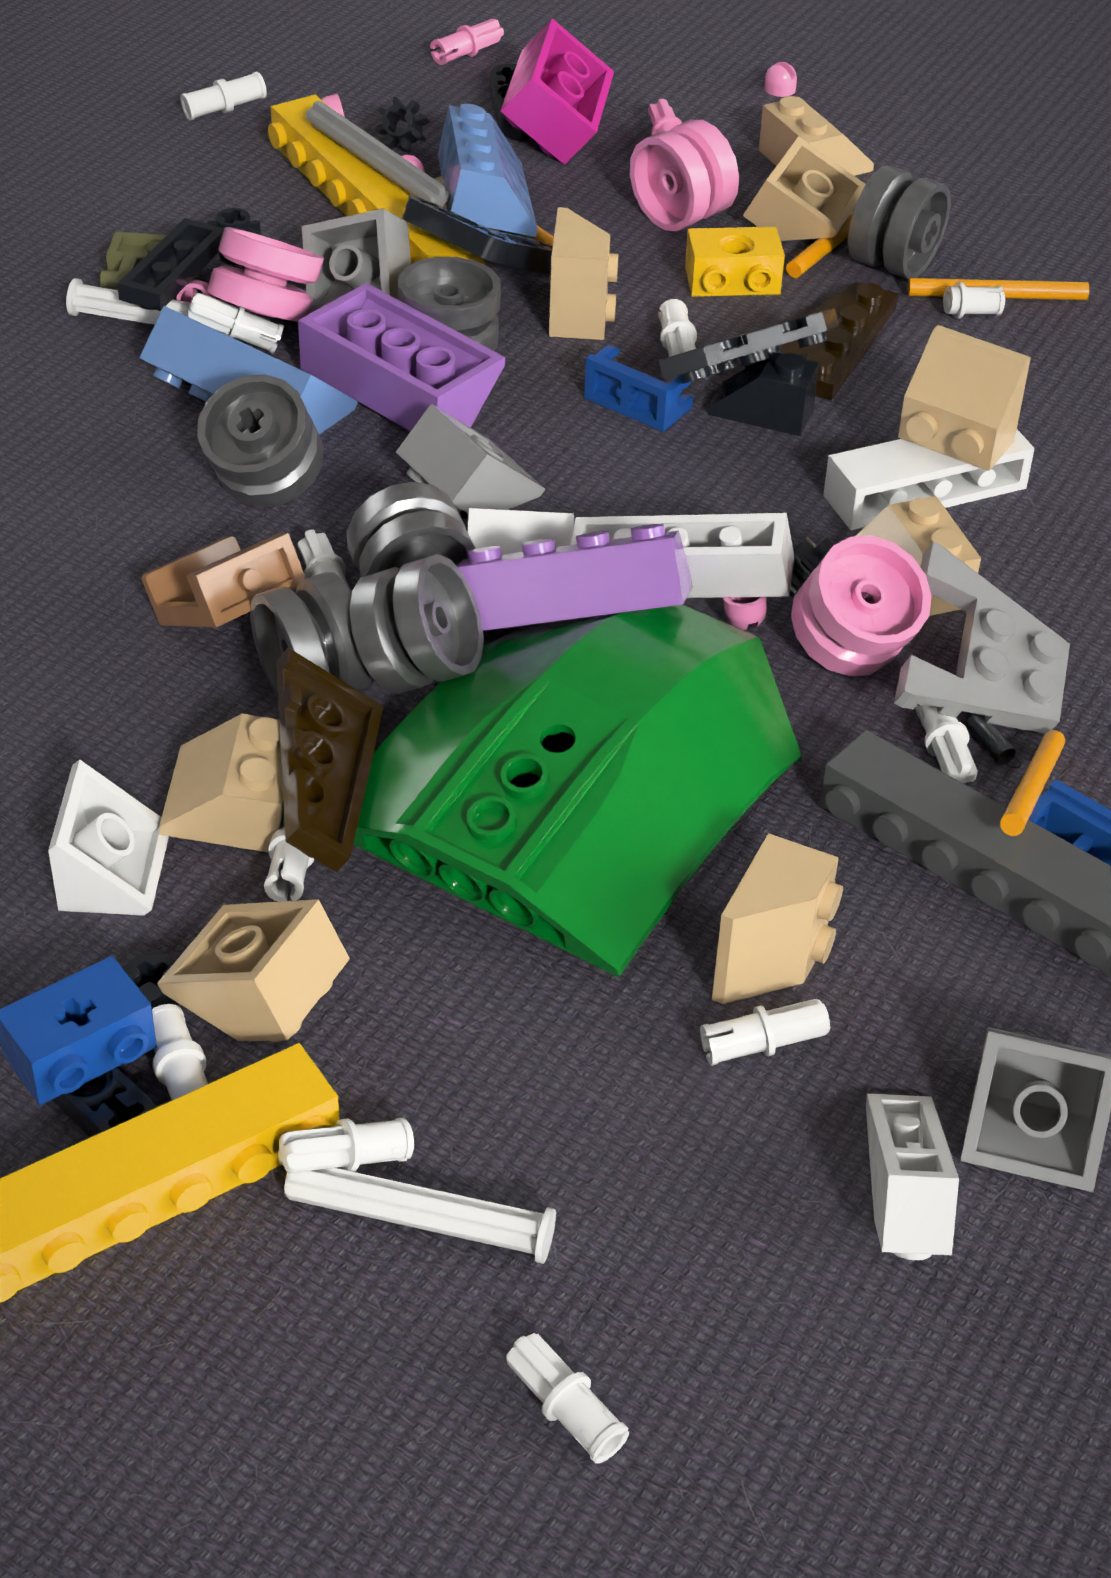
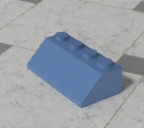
[438,104,538,237]
[139,306,358,435]

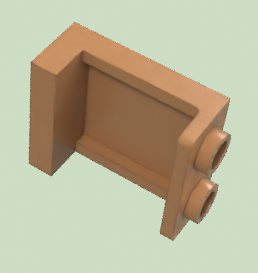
[142,533,306,627]

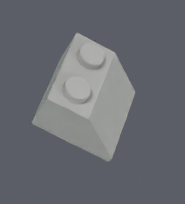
[301,208,411,314]
[396,404,545,514]
[960,1027,1111,1192]

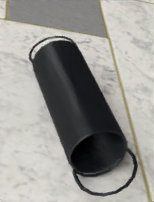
[961,711,1021,768]

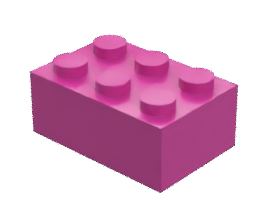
[500,18,614,165]

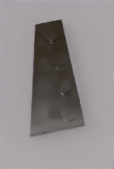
[745,282,898,401]
[276,648,384,872]

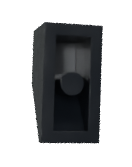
[708,352,820,436]

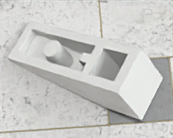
[866,1094,959,1260]

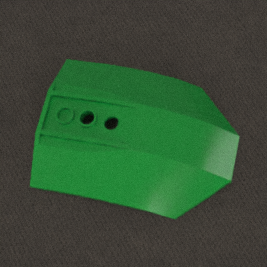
[353,605,802,978]

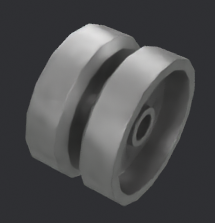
[848,165,951,279]
[398,257,501,351]
[197,374,324,508]
[347,482,476,578]
[350,554,484,694]
[250,572,373,697]

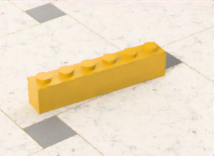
[0,1043,339,1303]

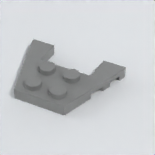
[894,541,1070,734]

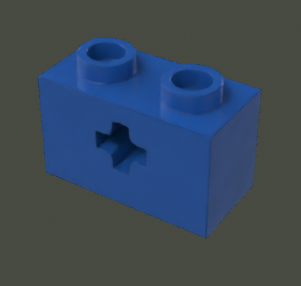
[0,955,157,1106]

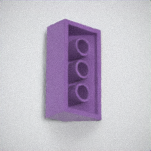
[298,283,505,431]
[457,524,693,631]

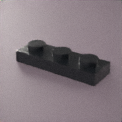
[118,218,224,311]

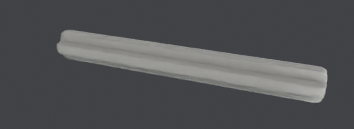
[306,101,450,207]

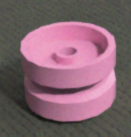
[630,119,739,231]
[207,227,324,322]
[791,536,932,676]

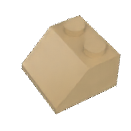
[759,96,874,176]
[743,136,866,241]
[549,207,619,340]
[898,325,1031,471]
[855,496,981,616]
[159,714,284,853]
[712,833,843,1004]
[157,899,350,1042]

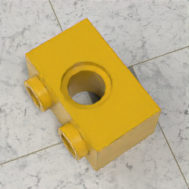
[685,227,785,297]

